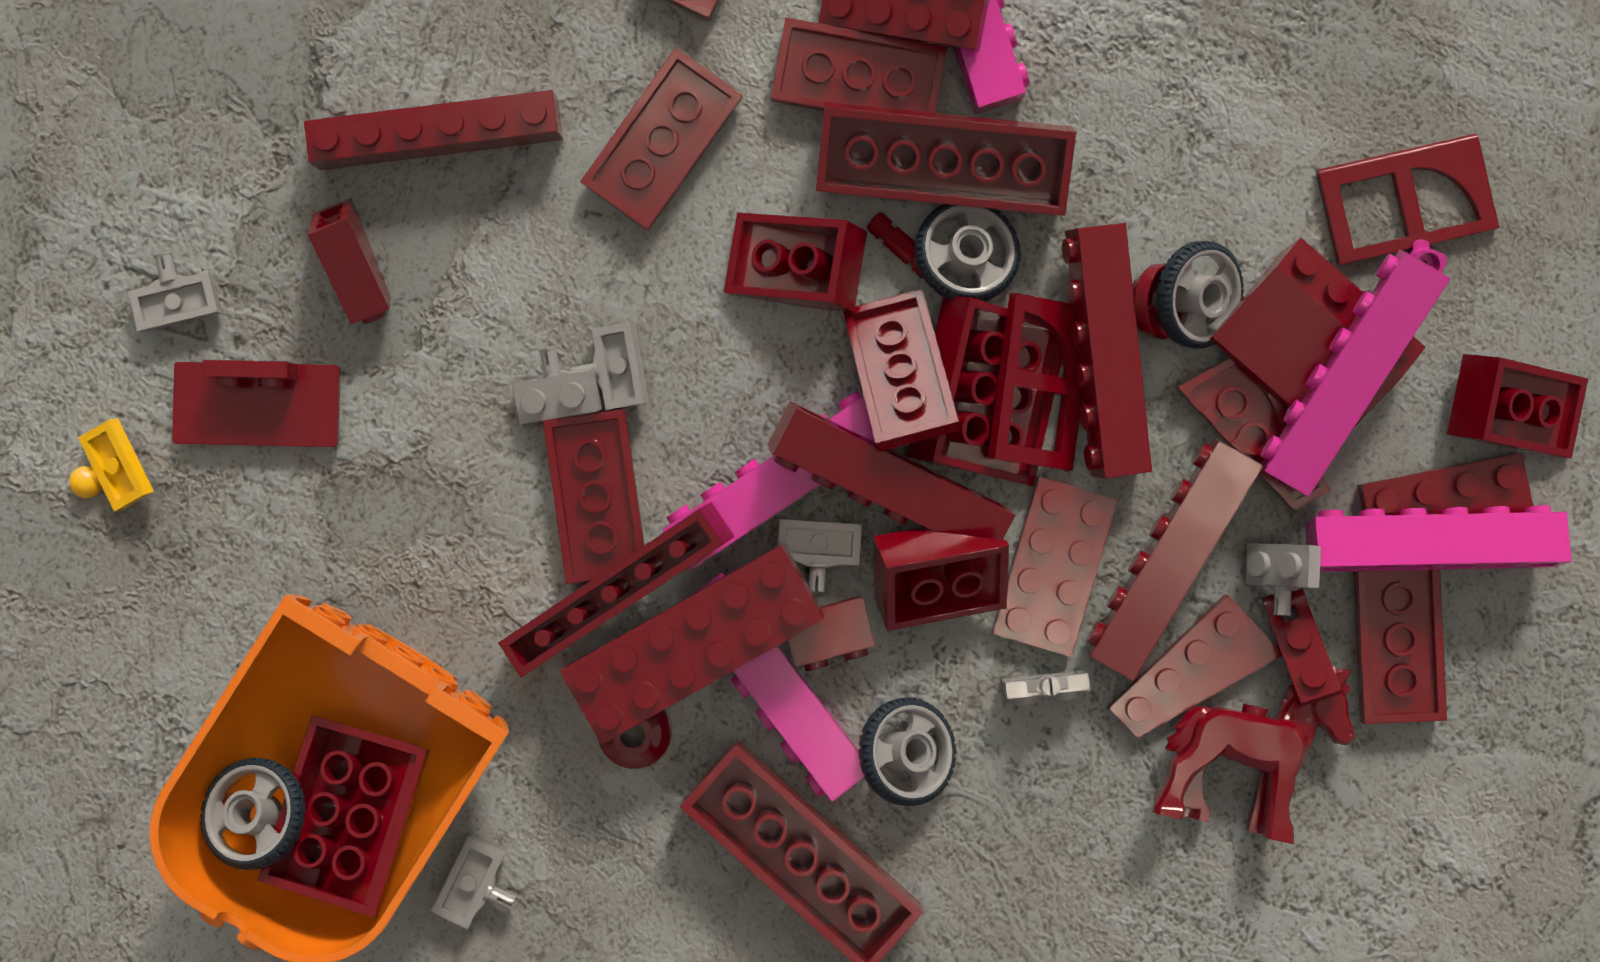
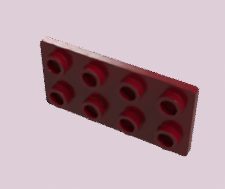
[172,360,341,447]

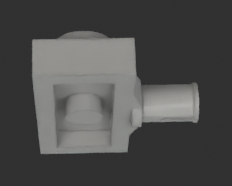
[127,252,222,333]
[571,322,649,410]
[511,346,602,424]
[778,519,862,592]
[1245,543,1321,616]
[1001,670,1090,705]
[431,835,517,930]

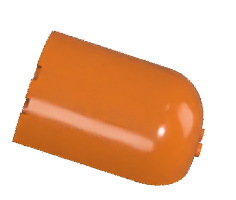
[150,594,509,962]

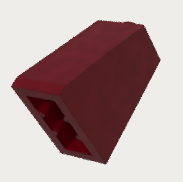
[308,198,391,324]

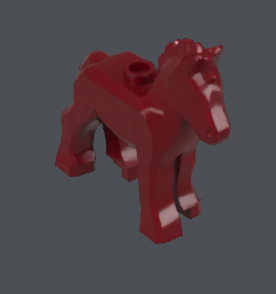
[1152,666,1355,844]

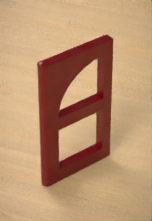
[1316,133,1500,266]
[988,293,1083,472]

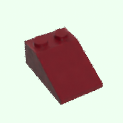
[724,212,867,313]
[1447,354,1588,459]
[873,529,1009,631]

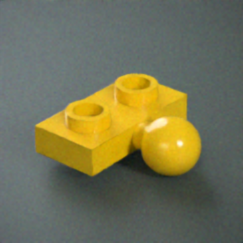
[69,418,154,512]

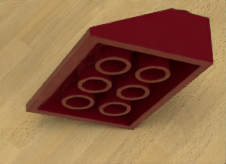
[1210,237,1426,429]
[907,296,1063,486]
[258,715,430,917]

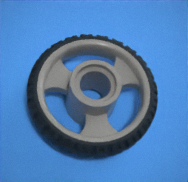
[914,204,1021,302]
[1156,241,1244,349]
[858,698,957,806]
[200,758,306,870]

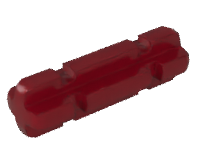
[867,212,924,279]

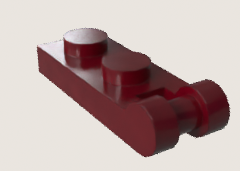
[1261,588,1342,707]

